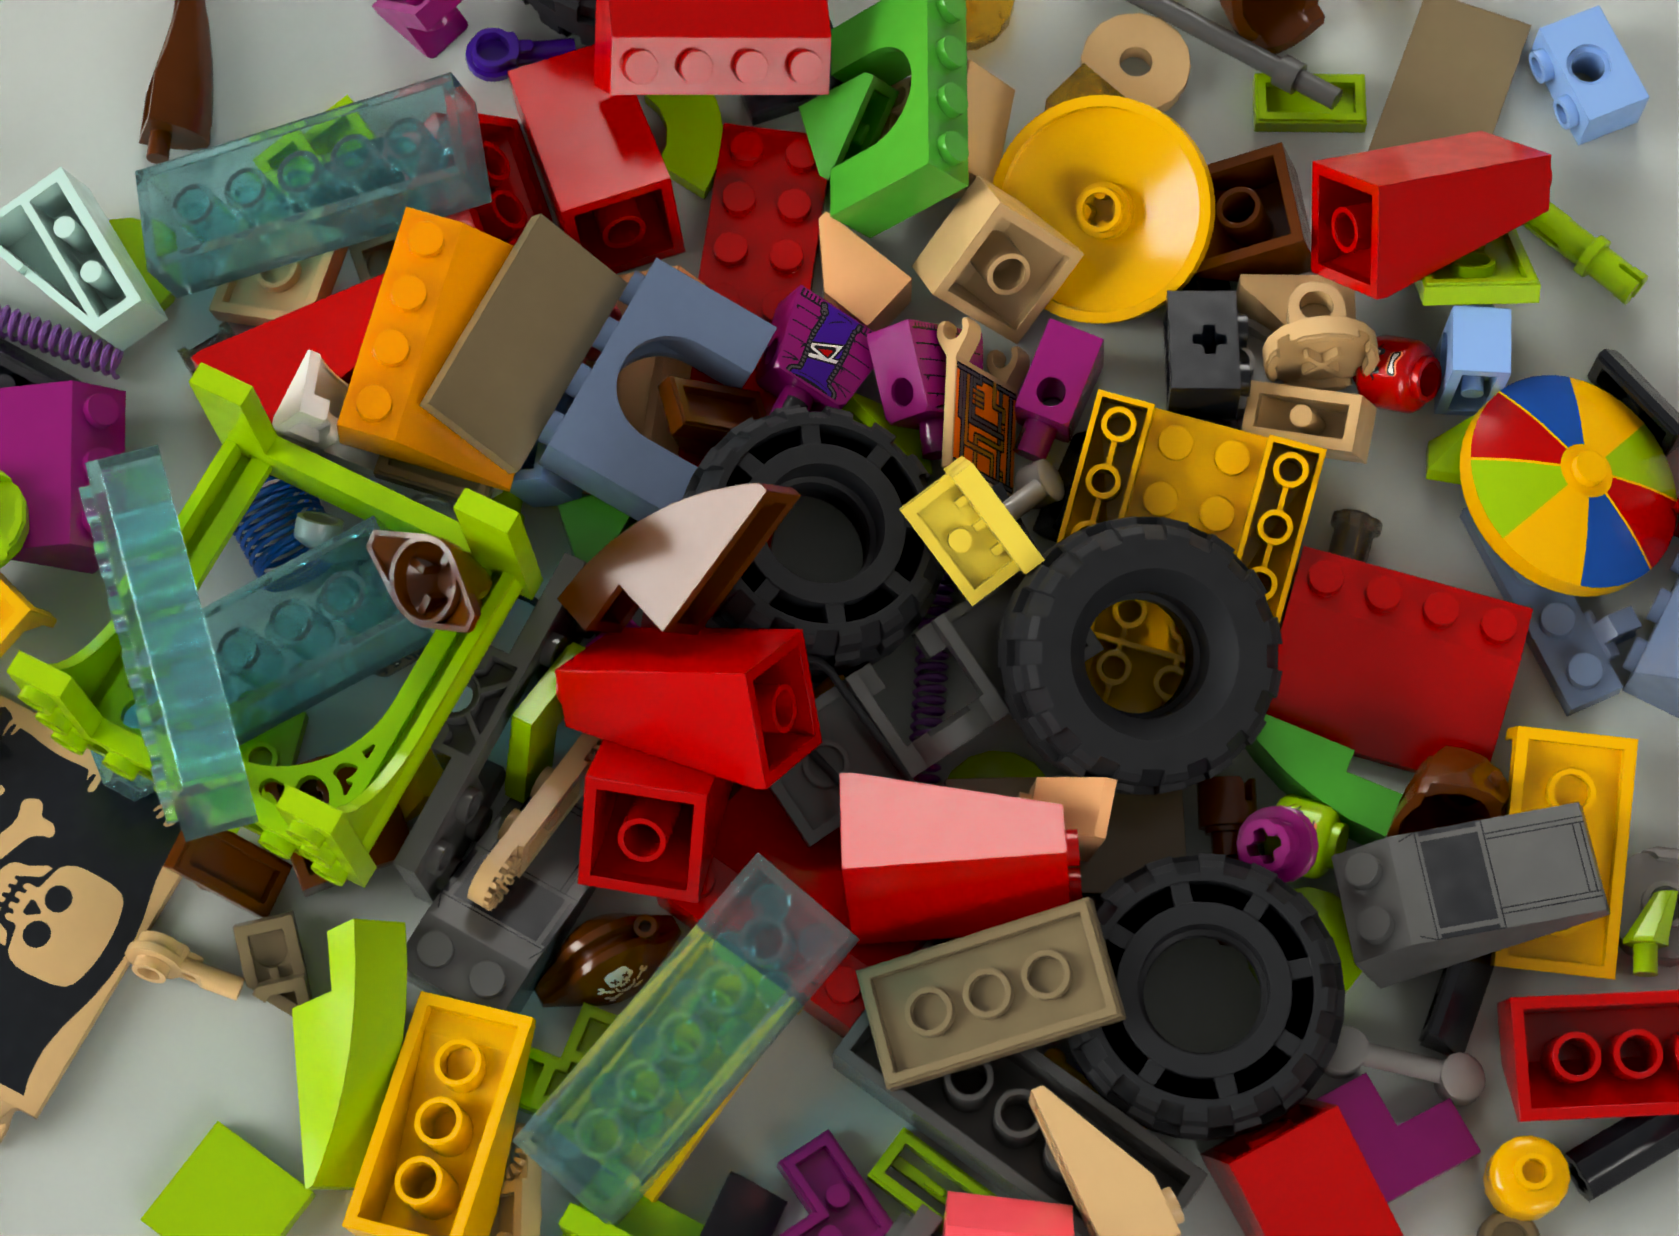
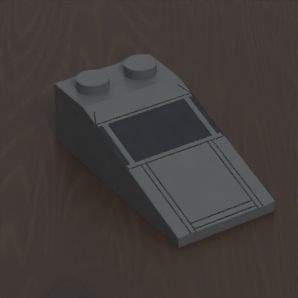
[406,795,597,1014]
[1331,802,1610,989]

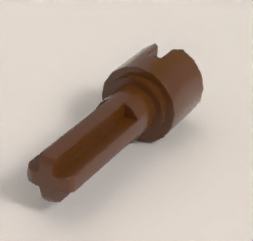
[1196,776,1257,946]

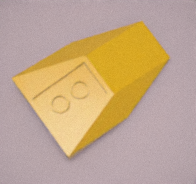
[1056,389,1327,713]

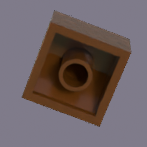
[1195,142,1311,282]

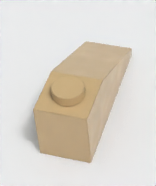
[1028,1085,1185,1236]

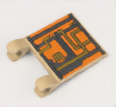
[937,317,1030,497]

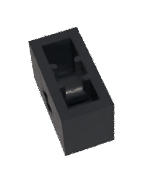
[1163,291,1251,419]

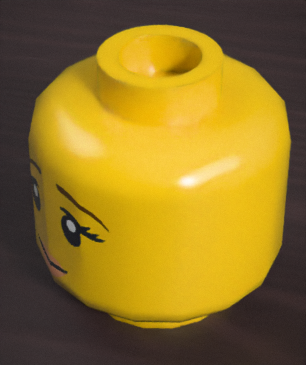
[1483,1135,1571,1221]

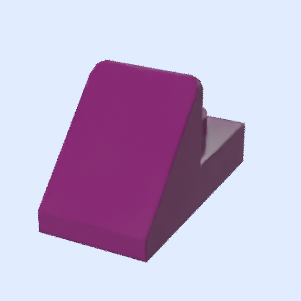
[371,0,468,59]

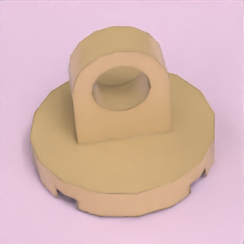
[1262,281,1380,391]

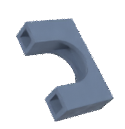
[538,258,777,521]

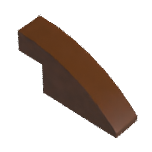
[557,483,801,635]

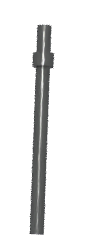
[1126,0,1343,110]

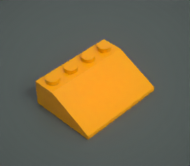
[337,206,516,492]

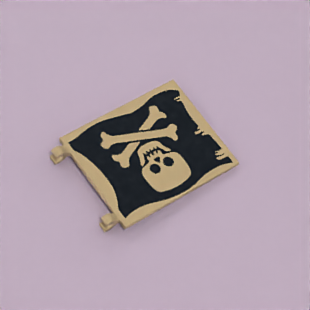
[0,695,208,1143]

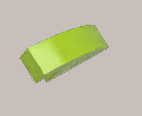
[292,918,407,1190]

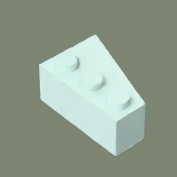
[0,167,169,352]

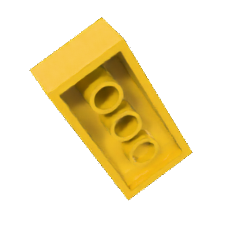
[342,991,536,1236]

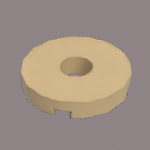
[1080,13,1191,112]

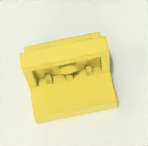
[899,455,1045,606]

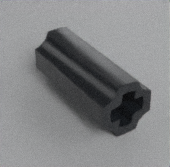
[1563,1115,1679,1202]

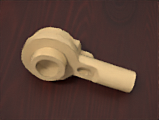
[125,930,245,1001]

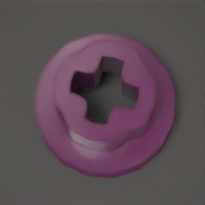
[1236,805,1319,883]

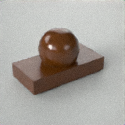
[657,375,767,456]
[163,812,293,918]

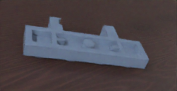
[1459,507,1642,717]

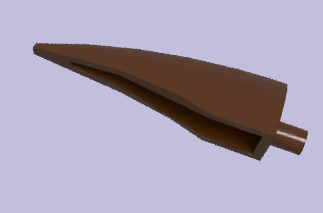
[139,0,213,165]

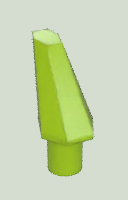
[1623,890,1678,977]

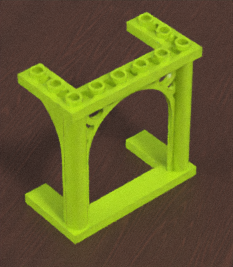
[6,362,544,888]

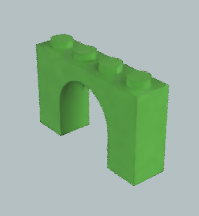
[830,0,969,238]

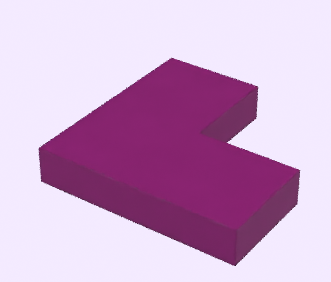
[1315,1073,1481,1203]
[777,1129,894,1236]

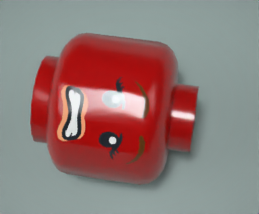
[1352,334,1442,414]

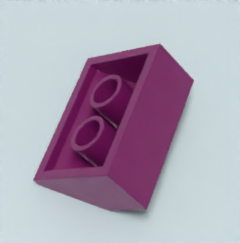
[0,380,126,574]

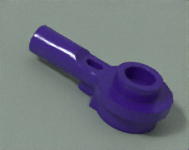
[465,28,576,82]

